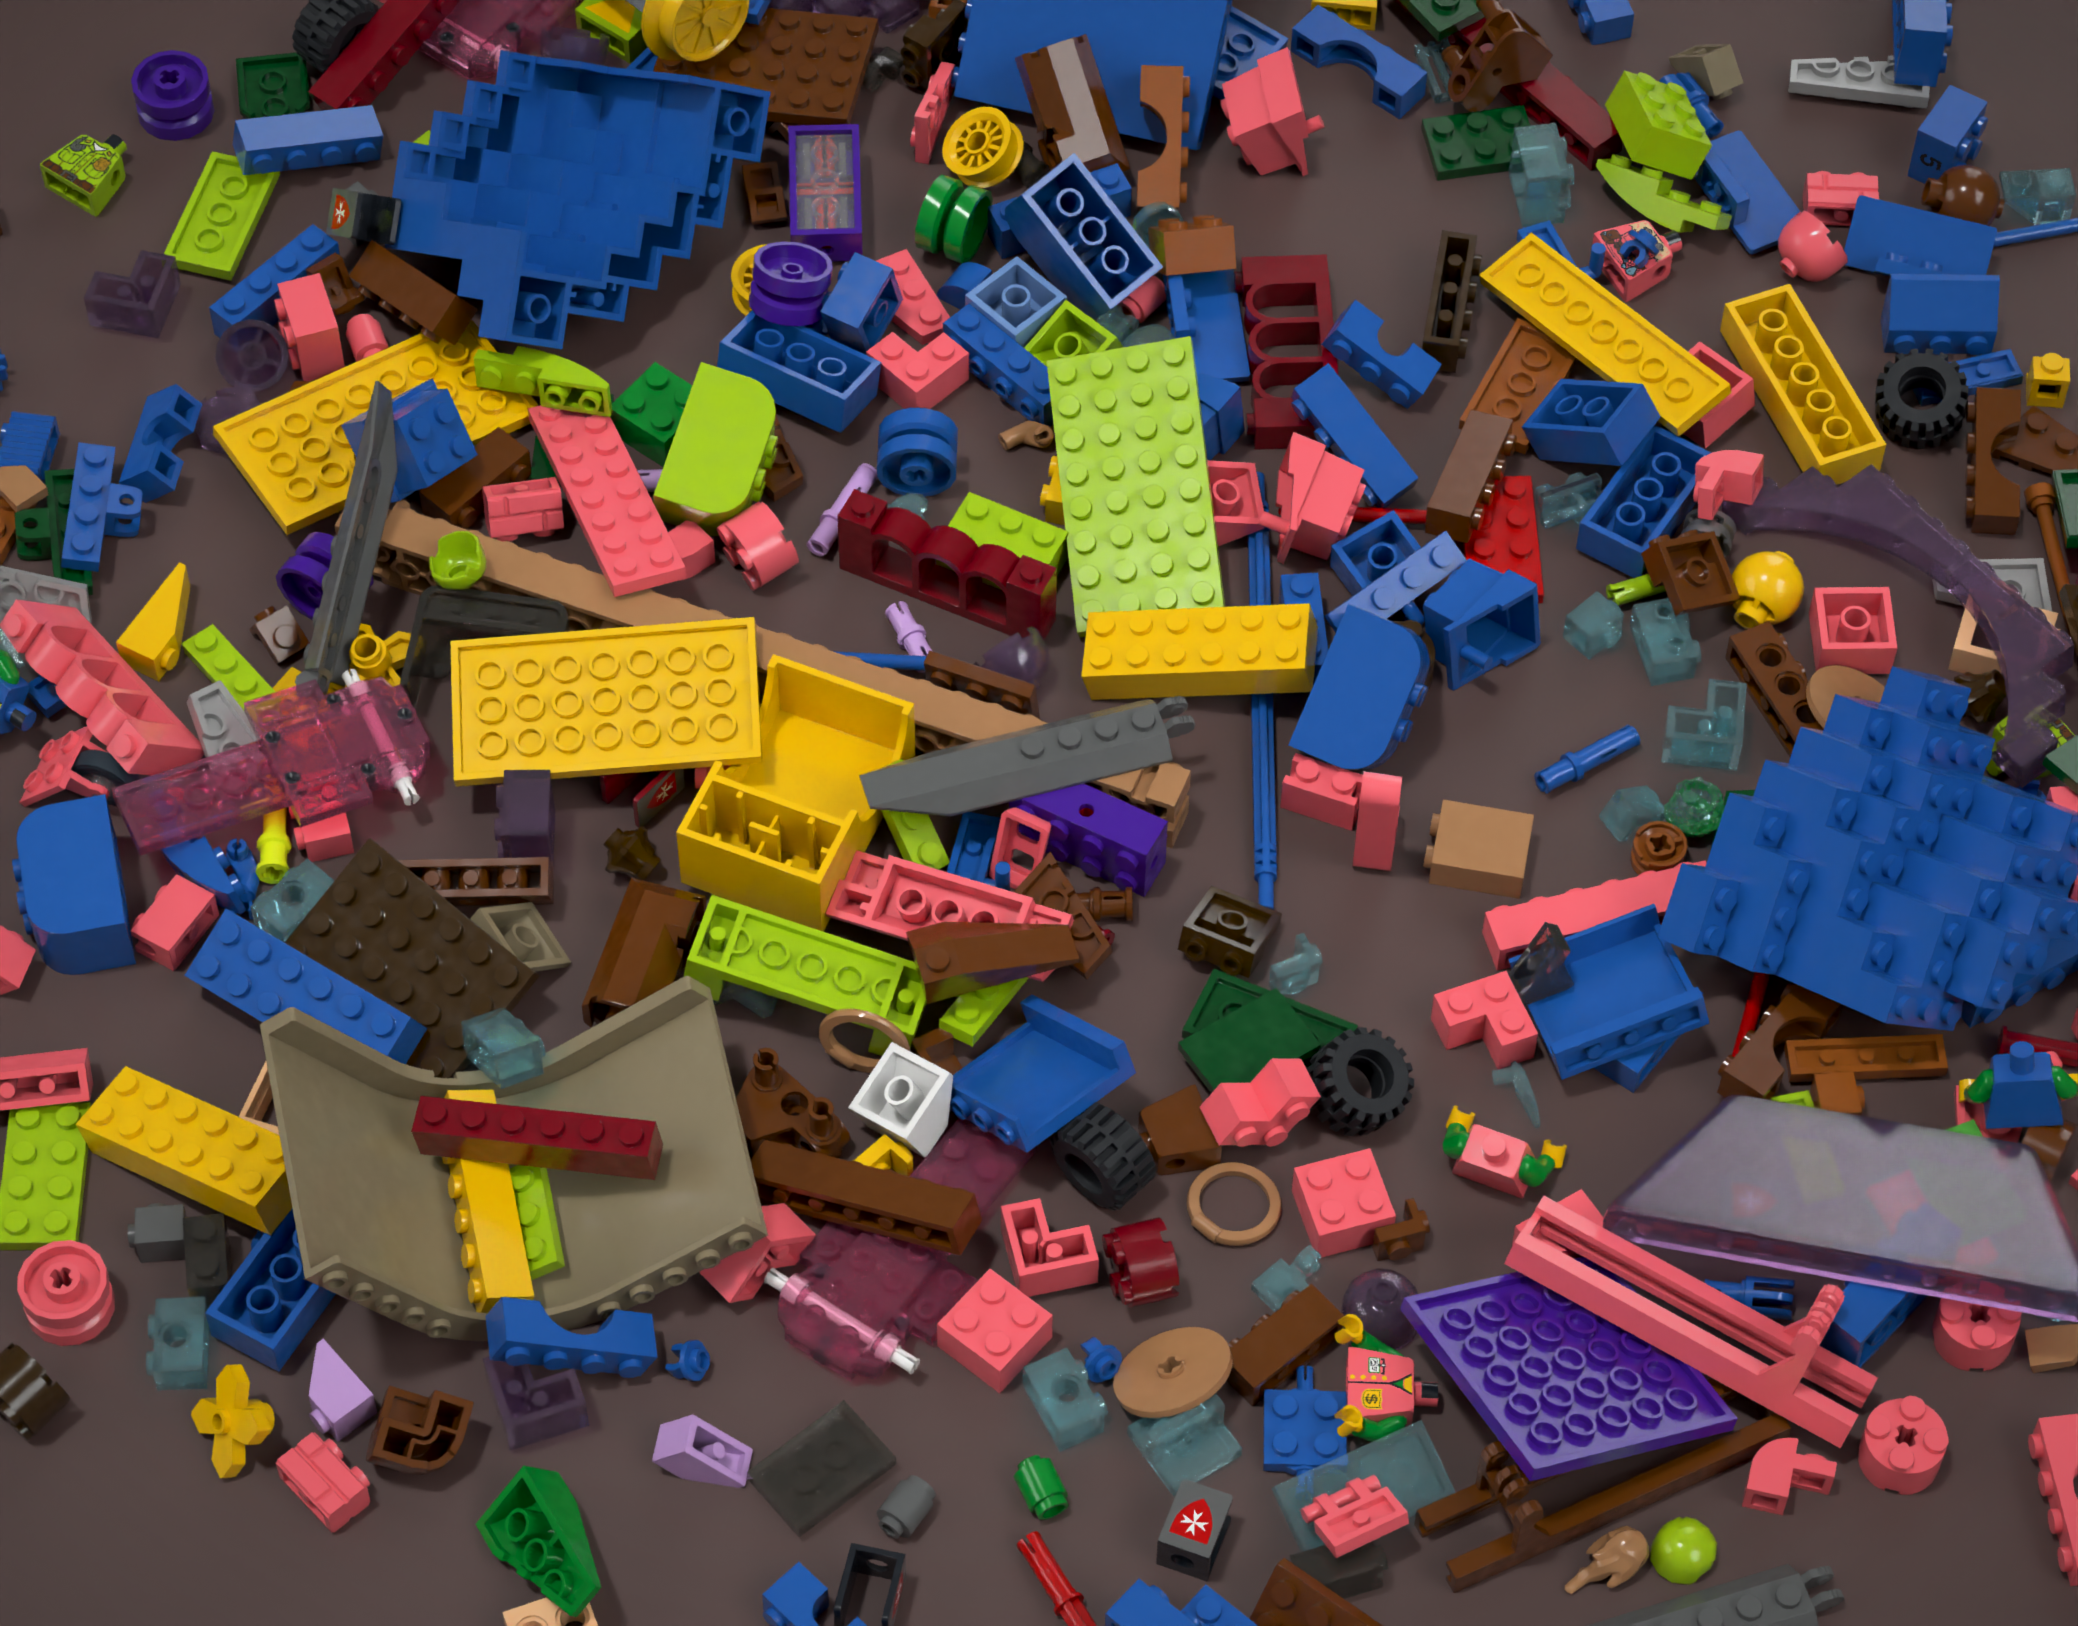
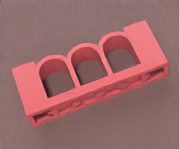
[0,599,204,779]

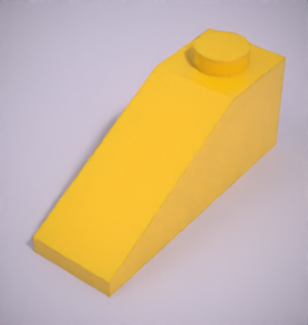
[116,562,191,682]

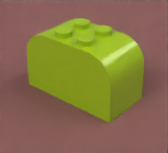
[653,362,778,536]

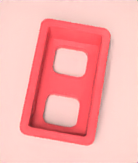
[989,807,1051,890]

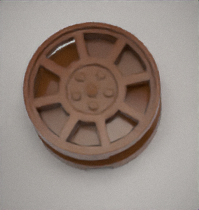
[1630,821,1688,875]

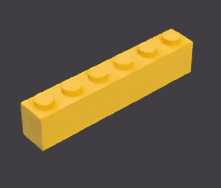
[442,1089,534,1313]

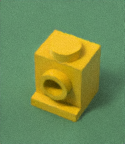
[2026,353,2070,408]

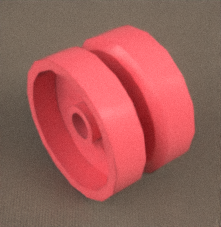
[17,1240,115,1346]

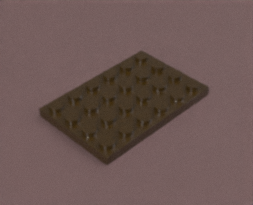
[285,838,540,1078]

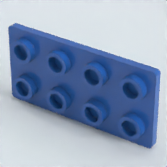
[1694,130,1801,254]
[1844,195,1997,276]
[1162,269,1250,382]

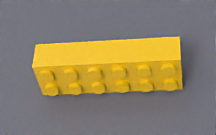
[1720,284,1886,492]
[1081,603,1318,700]
[76,1066,292,1235]

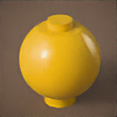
[1732,551,1804,629]

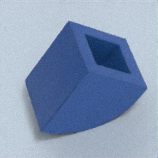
[937,262,992,310]

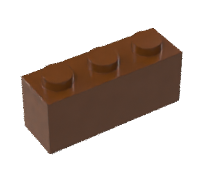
[419,427,531,529]
[1226,1283,1344,1407]

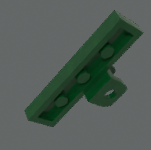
[14,469,93,595]

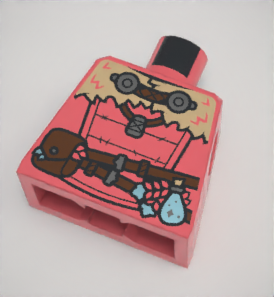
[1592,220,1682,303]

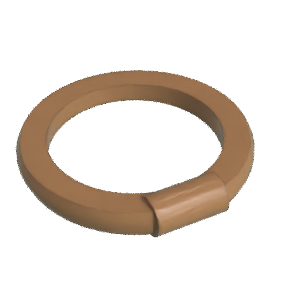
[819,1009,910,1073]
[1187,1162,1282,1246]

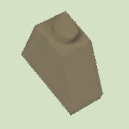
[1669,44,1744,100]

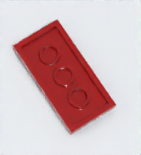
[1463,476,1544,604]

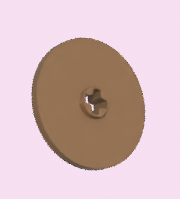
[1806,665,1885,728]
[1113,1327,1233,1418]

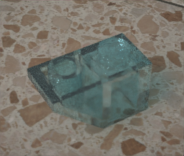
[1999,168,2076,224]

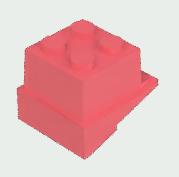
[1221,47,1324,177]
[1258,432,1366,564]

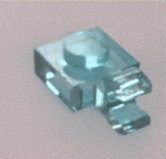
[1251,1245,1321,1312]

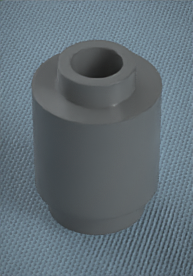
[877,1475,936,1539]

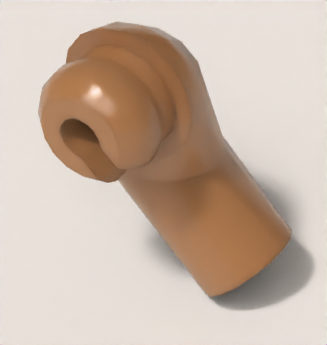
[998,420,1054,450]

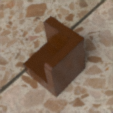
[911,1028,962,1075]

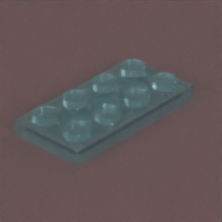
[1272,1420,1456,1565]

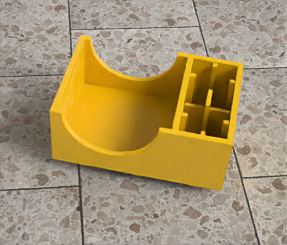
[676,654,915,932]

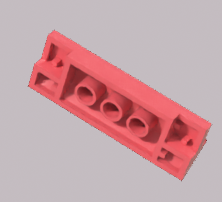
[825,850,1074,982]

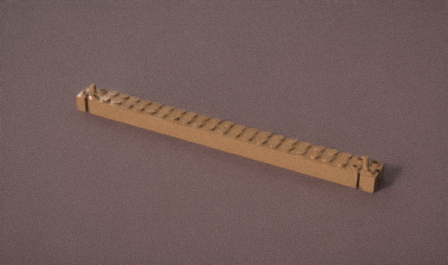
[334,500,1191,848]

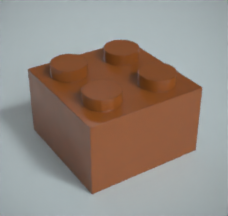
[1148,215,1237,276]

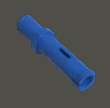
[1534,724,1640,794]

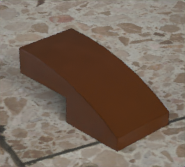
[742,161,787,225]

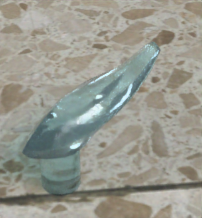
[1492,1061,1540,1128]

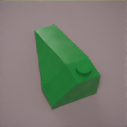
[475,1465,602,1617]

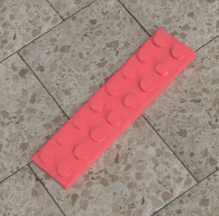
[528,405,687,597]

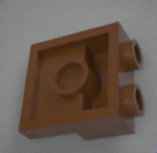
[1641,529,1741,616]

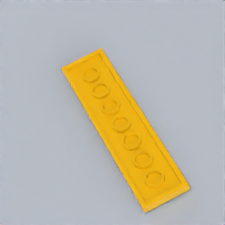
[1479,232,1732,437]

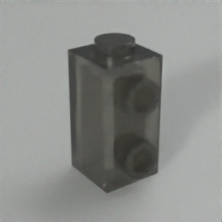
[1289,1541,1388,1599]

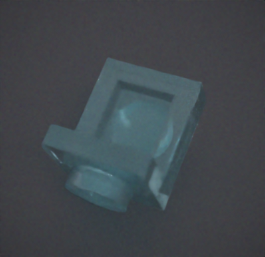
[1599,785,1667,842]
[1269,933,1323,995]

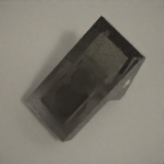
[1508,922,1574,1006]

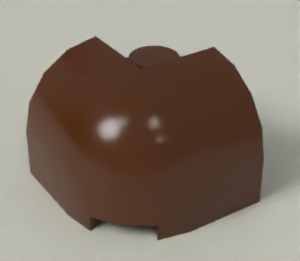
[366,1385,474,1475]

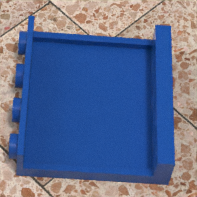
[1508,904,1710,1080]
[950,994,1136,1153]

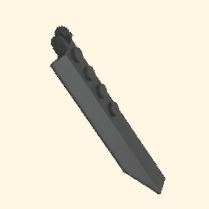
[294,381,398,707]
[859,696,1196,816]
[1587,1564,1845,1626]

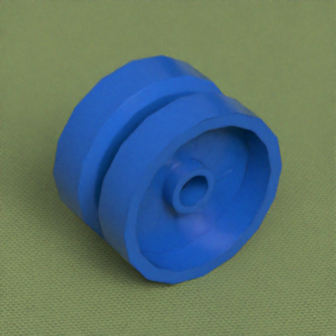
[877,408,958,497]

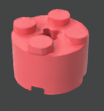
[716,502,799,591]
[1932,1273,2022,1371]
[1858,1396,1949,1495]

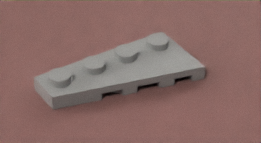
[1788,55,1930,109]

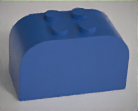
[1005,153,1163,320]
[1288,604,1430,770]
[12,794,136,975]

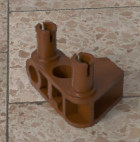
[1441,0,1553,112]
[736,1048,851,1159]

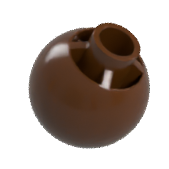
[1921,165,2004,226]

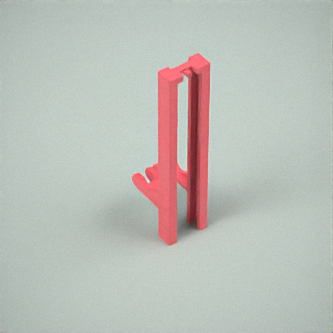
[1504,1196,1878,1448]

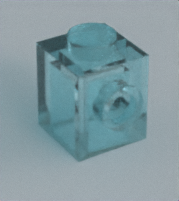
[1563,591,1624,660]

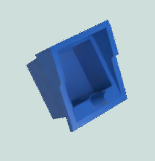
[1197,373,1245,460]
[341,379,478,503]
[1423,558,1541,691]

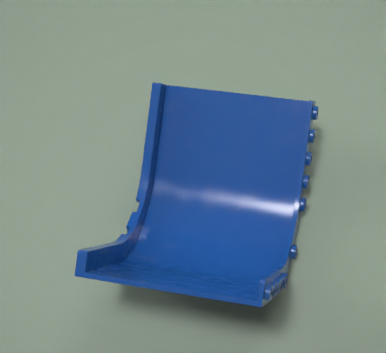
[951,0,1233,150]

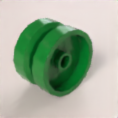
[915,174,993,264]

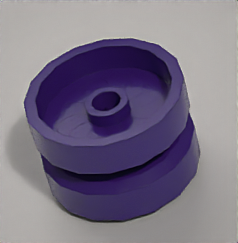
[131,50,215,141]
[749,241,833,326]
[276,532,374,620]

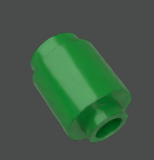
[1014,1455,1069,1520]

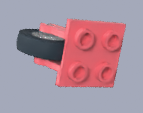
[19,726,140,807]

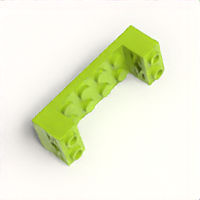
[684,895,927,1056]

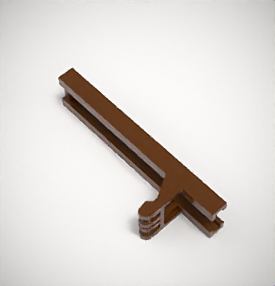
[1414,1378,1791,1593]

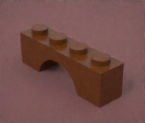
[1964,387,2021,535]
[1717,982,1844,1118]

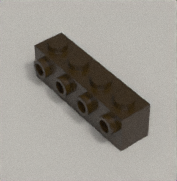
[1422,230,1482,373]

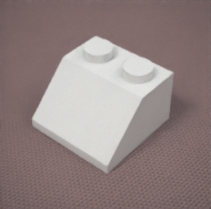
[848,1042,953,1158]

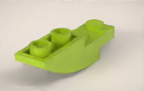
[1596,154,1732,233]
[473,346,612,417]

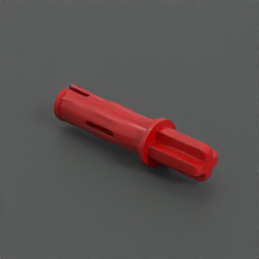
[1016,1531,1097,1626]

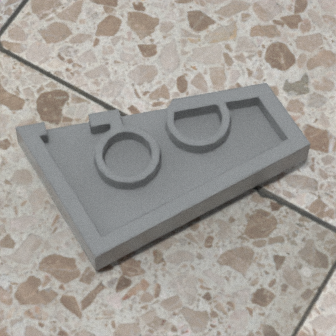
[1931,558,2052,611]
[0,566,92,623]
[186,680,286,804]

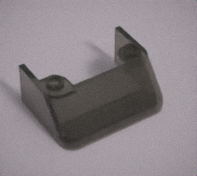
[400,585,569,711]

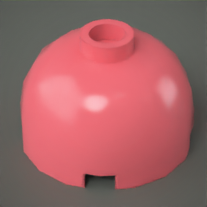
[1778,211,1848,282]

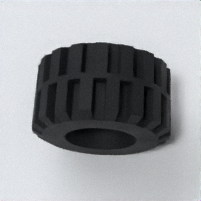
[292,0,380,74]
[1875,348,1968,449]
[1307,1027,1414,1136]
[1050,1102,1156,1211]

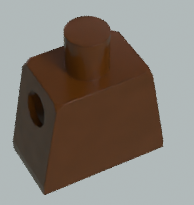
[1138,1084,1222,1176]

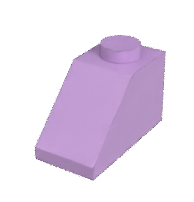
[308,1339,377,1442]
[652,1414,753,1488]

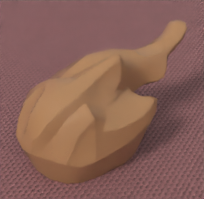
[1565,1525,1649,1594]

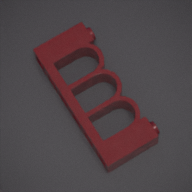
[1234,254,1339,450]
[837,489,1057,647]

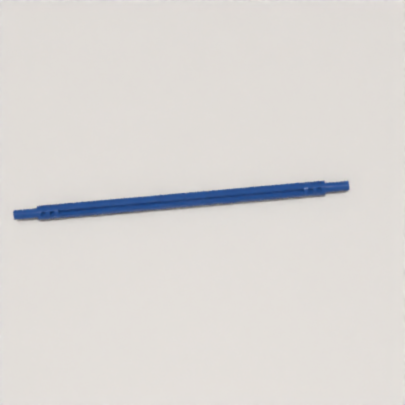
[1248,472,1277,910]

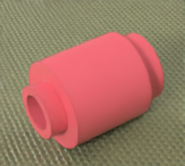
[1114,276,1166,326]
[346,314,389,362]

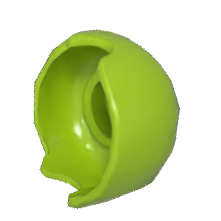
[429,531,487,590]
[1650,1517,1717,1585]

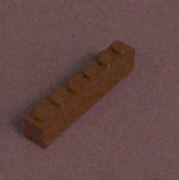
[751,1139,982,1256]

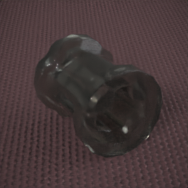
[1015,142,1050,188]

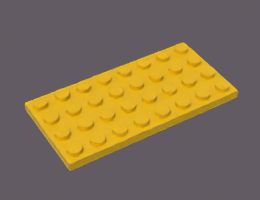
[213,320,539,535]
[450,617,763,787]

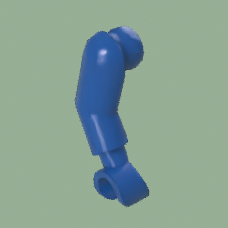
[226,838,260,920]

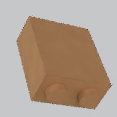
[1423,799,1534,899]

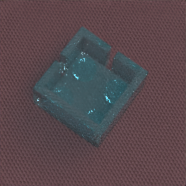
[1508,123,1575,227]

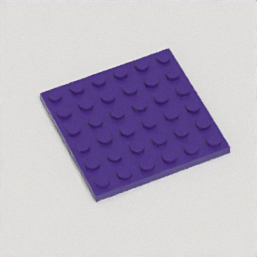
[1400,1257,1738,1481]

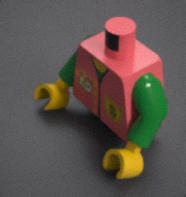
[1443,1105,1567,1199]
[1334,1314,1438,1444]

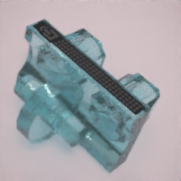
[1535,472,1602,529]

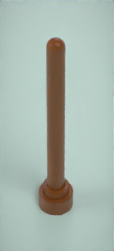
[2024,482,2072,639]

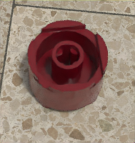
[1102,1217,1180,1308]

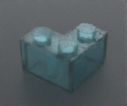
[1661,679,1747,771]

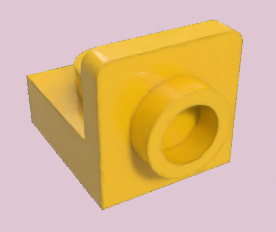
[854,1134,913,1177]

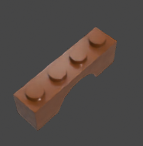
[1137,65,1190,213]

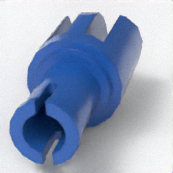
[1659,72,1724,138]
[1704,1275,1795,1320]

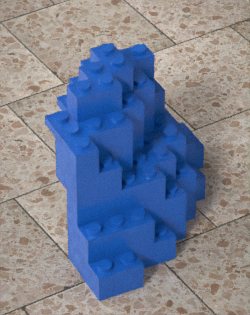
[384,50,771,349]
[1658,666,2078,1031]

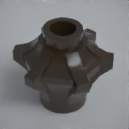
[1954,669,2010,725]
[603,826,662,881]

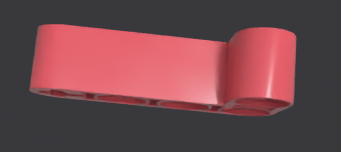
[1353,771,1403,871]

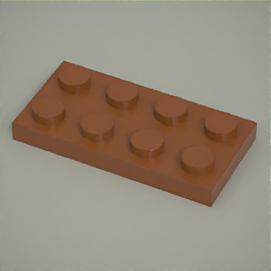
[1458,318,1578,454]

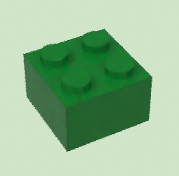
[610,362,692,467]

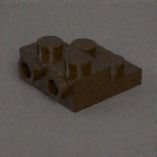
[900,0,967,93]
[1177,885,1282,978]

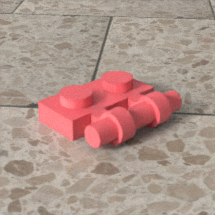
[1300,1474,1409,1558]

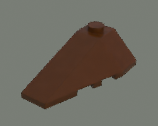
[906,922,1080,1004]

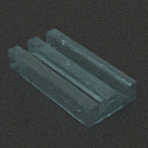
[1414,38,1452,103]

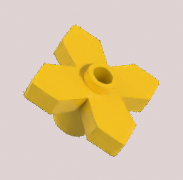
[329,623,422,707]
[191,1364,275,1478]

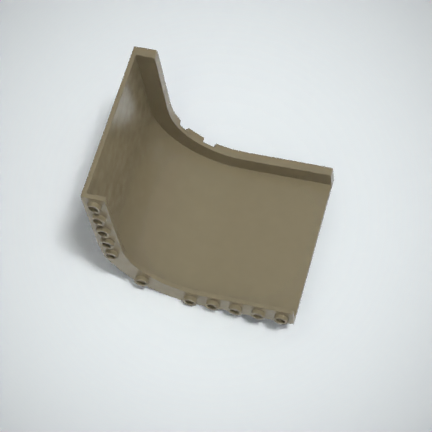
[260,976,768,1341]

